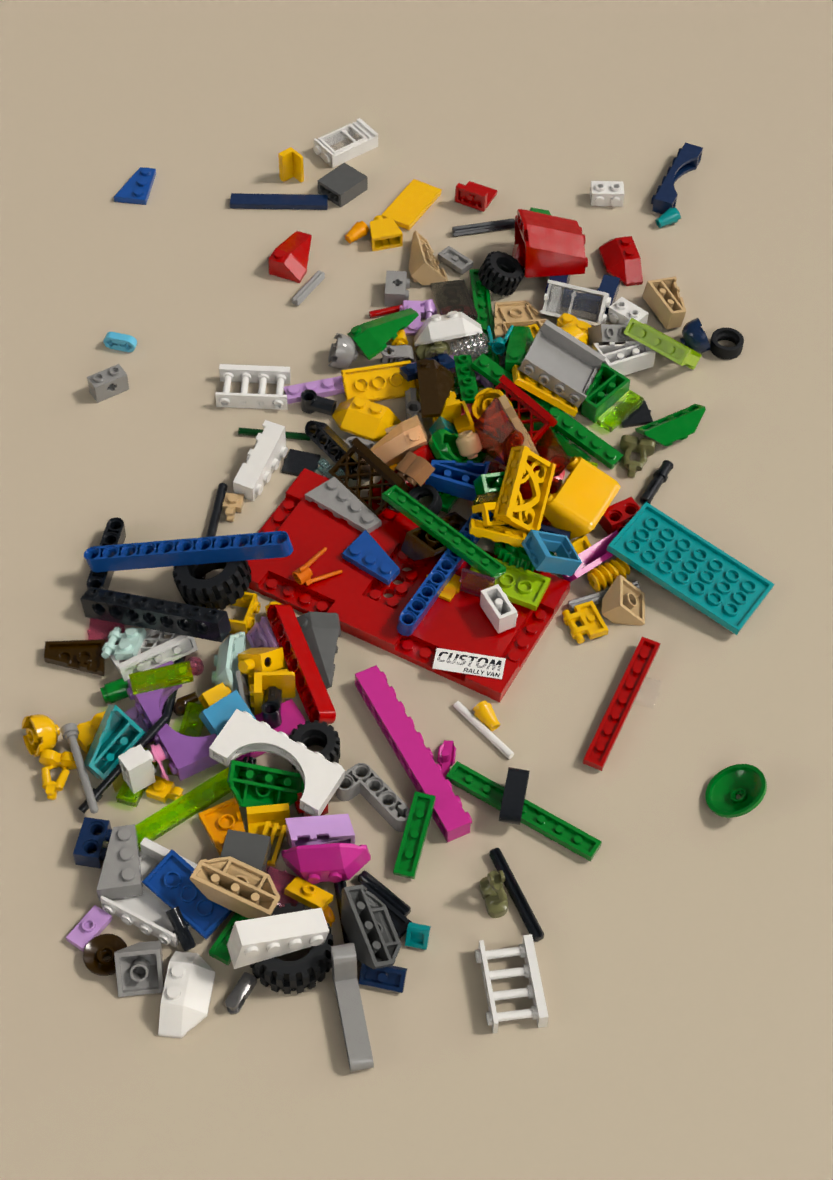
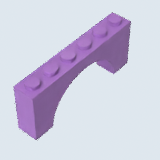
[126,660,219,781]

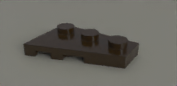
[44,639,106,676]

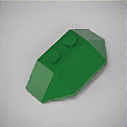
[635,404,706,446]
[227,760,305,807]

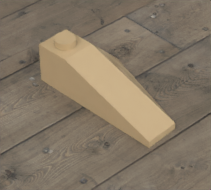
[409,230,448,285]

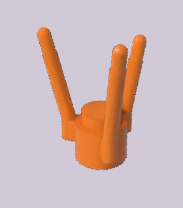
[292,547,342,586]

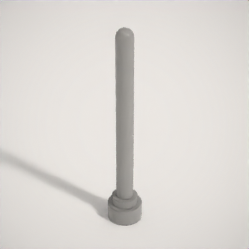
[60,723,98,814]

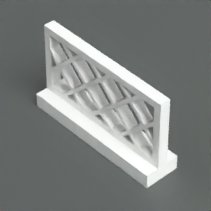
[109,629,198,681]

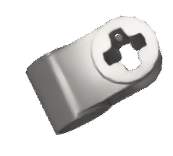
[380,345,414,364]

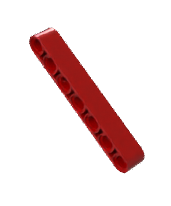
[267,604,336,724]

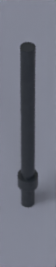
[78,713,170,813]

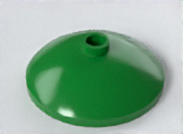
[705,764,767,818]

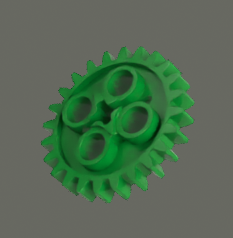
[493,542,556,572]

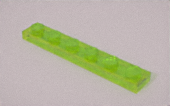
[135,768,232,850]

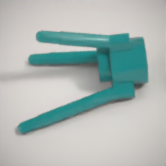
[487,325,514,356]

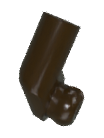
[173,692,199,716]

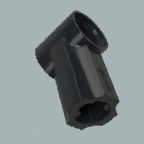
[301,390,337,416]
[261,686,282,728]

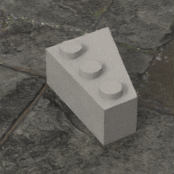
[96,824,143,901]

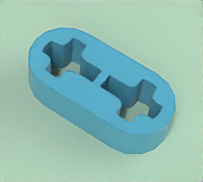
[103,332,137,352]

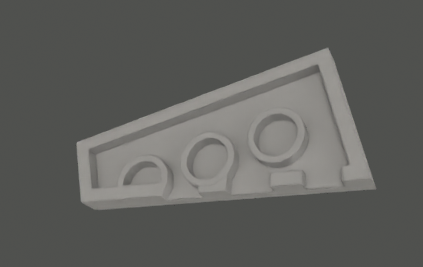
[305,477,382,533]

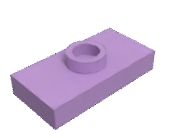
[66,905,113,952]

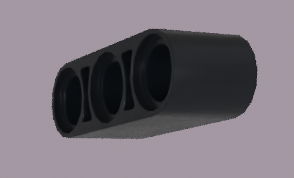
[499,767,530,825]

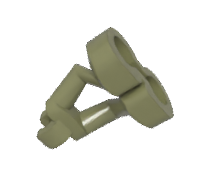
[415,341,450,361]
[620,435,656,478]
[479,870,508,918]

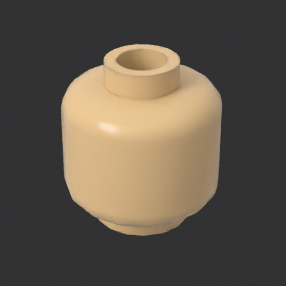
[456,430,482,459]

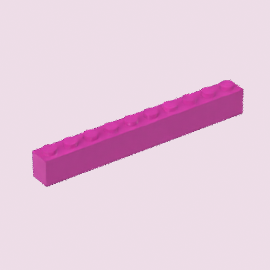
[355,665,472,843]

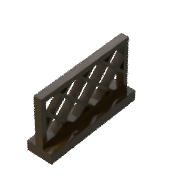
[328,437,410,517]

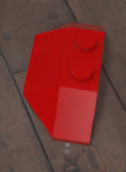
[599,236,643,286]

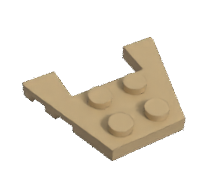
[494,300,546,340]
[499,395,539,455]

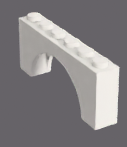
[209,709,345,816]

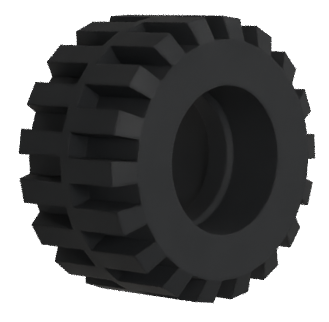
[478,251,524,296]
[289,720,340,773]

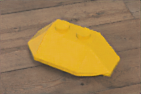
[332,396,401,441]

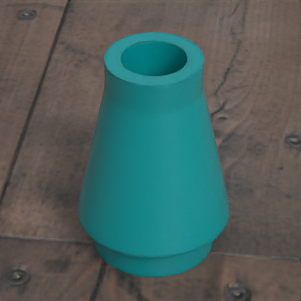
[655,207,681,228]

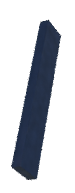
[230,193,328,210]

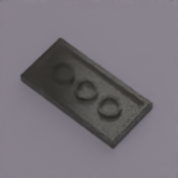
[431,279,478,320]

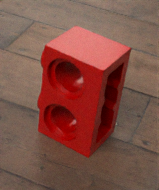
[598,497,640,535]

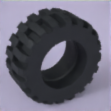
[173,560,252,610]
[250,903,333,994]

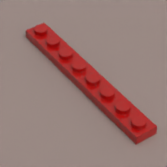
[583,637,661,771]

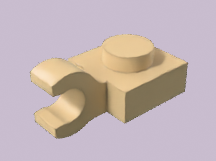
[222,493,245,522]

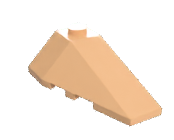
[363,415,429,472]

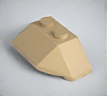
[190,856,280,918]

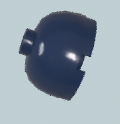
[680,318,711,353]

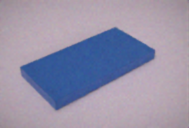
[142,849,232,940]

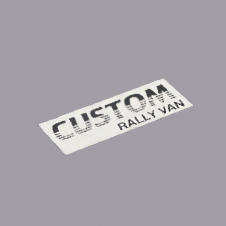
[432,648,506,679]

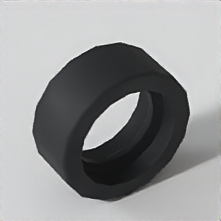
[710,328,744,360]
[408,484,443,515]

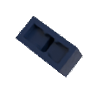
[73,817,112,869]

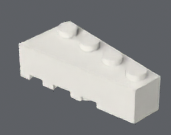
[233,420,288,501]
[227,908,329,969]

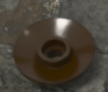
[83,934,127,976]

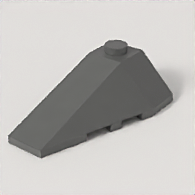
[297,612,341,689]

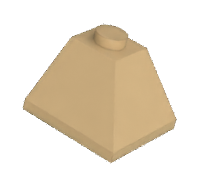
[601,575,645,626]

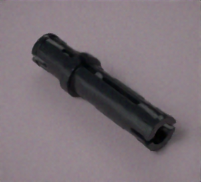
[639,460,673,505]

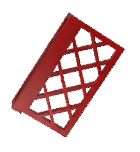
[495,375,558,445]

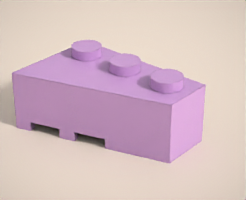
[285,814,355,848]

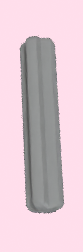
[292,270,325,306]

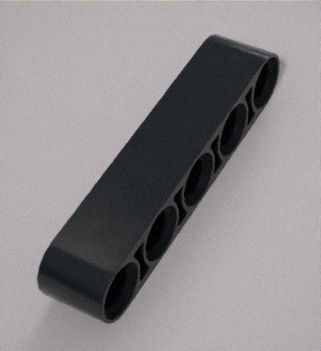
[305,420,370,482]
[86,517,126,590]

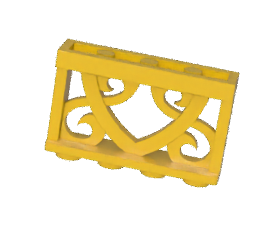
[493,445,556,535]

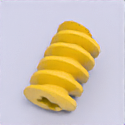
[587,557,630,592]

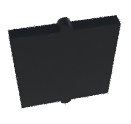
[615,400,653,428]
[281,449,321,476]

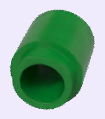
[100,678,129,703]

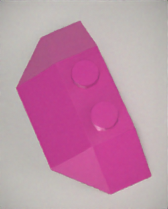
[281,843,371,884]

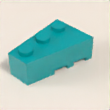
[84,704,145,780]

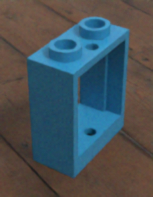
[521,530,582,576]

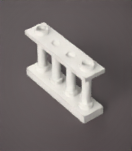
[215,364,291,410]
[475,934,549,1033]

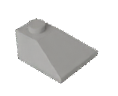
[114,940,164,997]

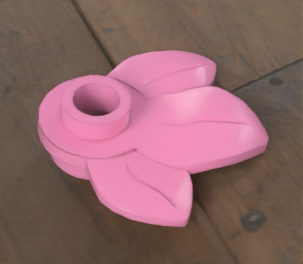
[149,744,170,781]

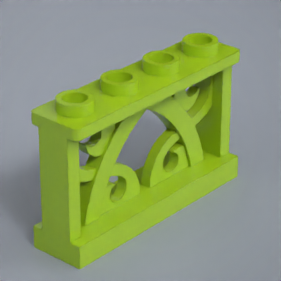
[623,318,702,370]

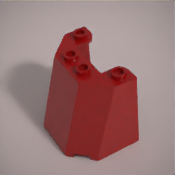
[514,209,588,278]

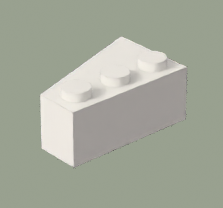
[592,341,656,376]

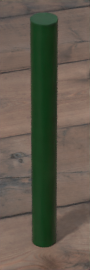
[238,427,311,441]

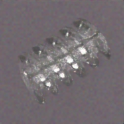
[450,332,490,358]

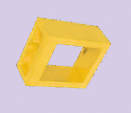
[206,592,261,635]

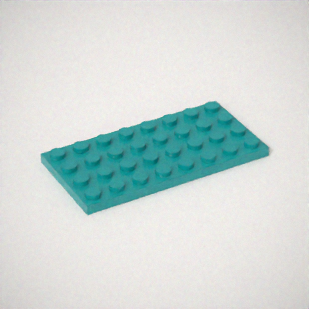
[606,502,775,635]

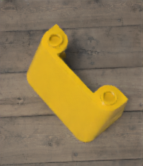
[544,456,621,539]

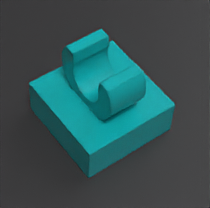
[405,922,431,950]

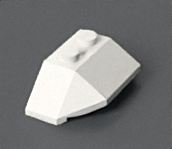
[413,311,483,347]
[158,951,215,1038]

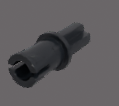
[165,906,196,951]

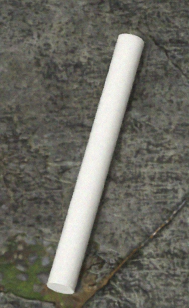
[453,701,514,759]

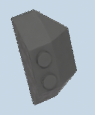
[341,884,402,969]

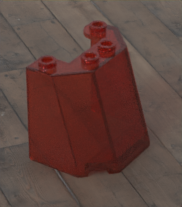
[474,397,570,477]

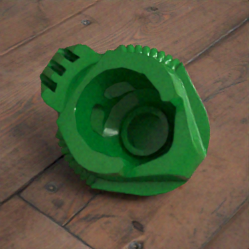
[428,429,472,463]

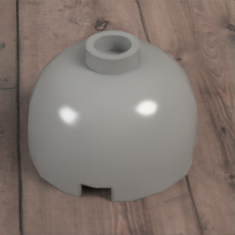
[328,333,358,369]

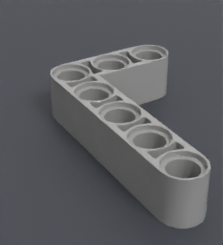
[331,942,374,1072]

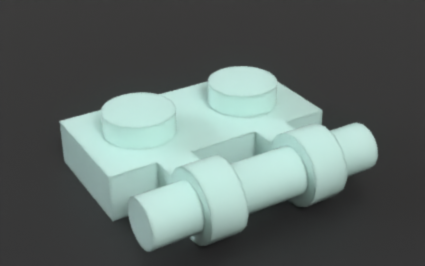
[101,627,147,660]

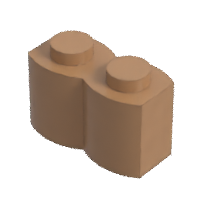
[395,451,435,487]

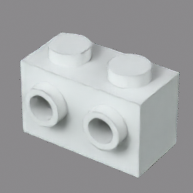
[590,181,624,207]
[607,297,649,325]
[480,584,518,633]
[118,744,156,794]

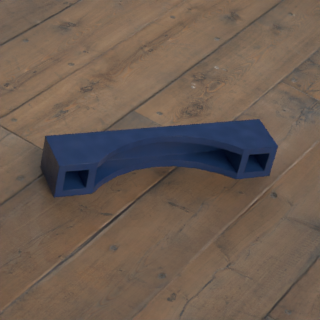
[651,143,703,214]

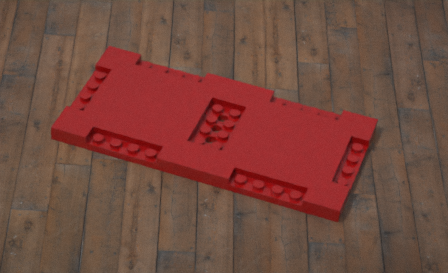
[247,468,571,702]

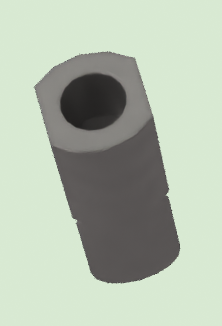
[225,972,257,1014]

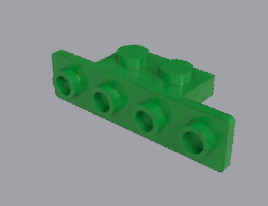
[453,355,479,403]

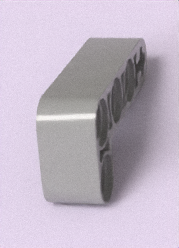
[336,763,410,832]

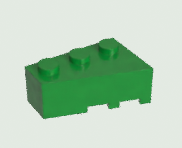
[581,363,630,423]

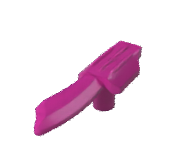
[437,740,456,780]

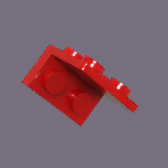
[455,181,497,212]

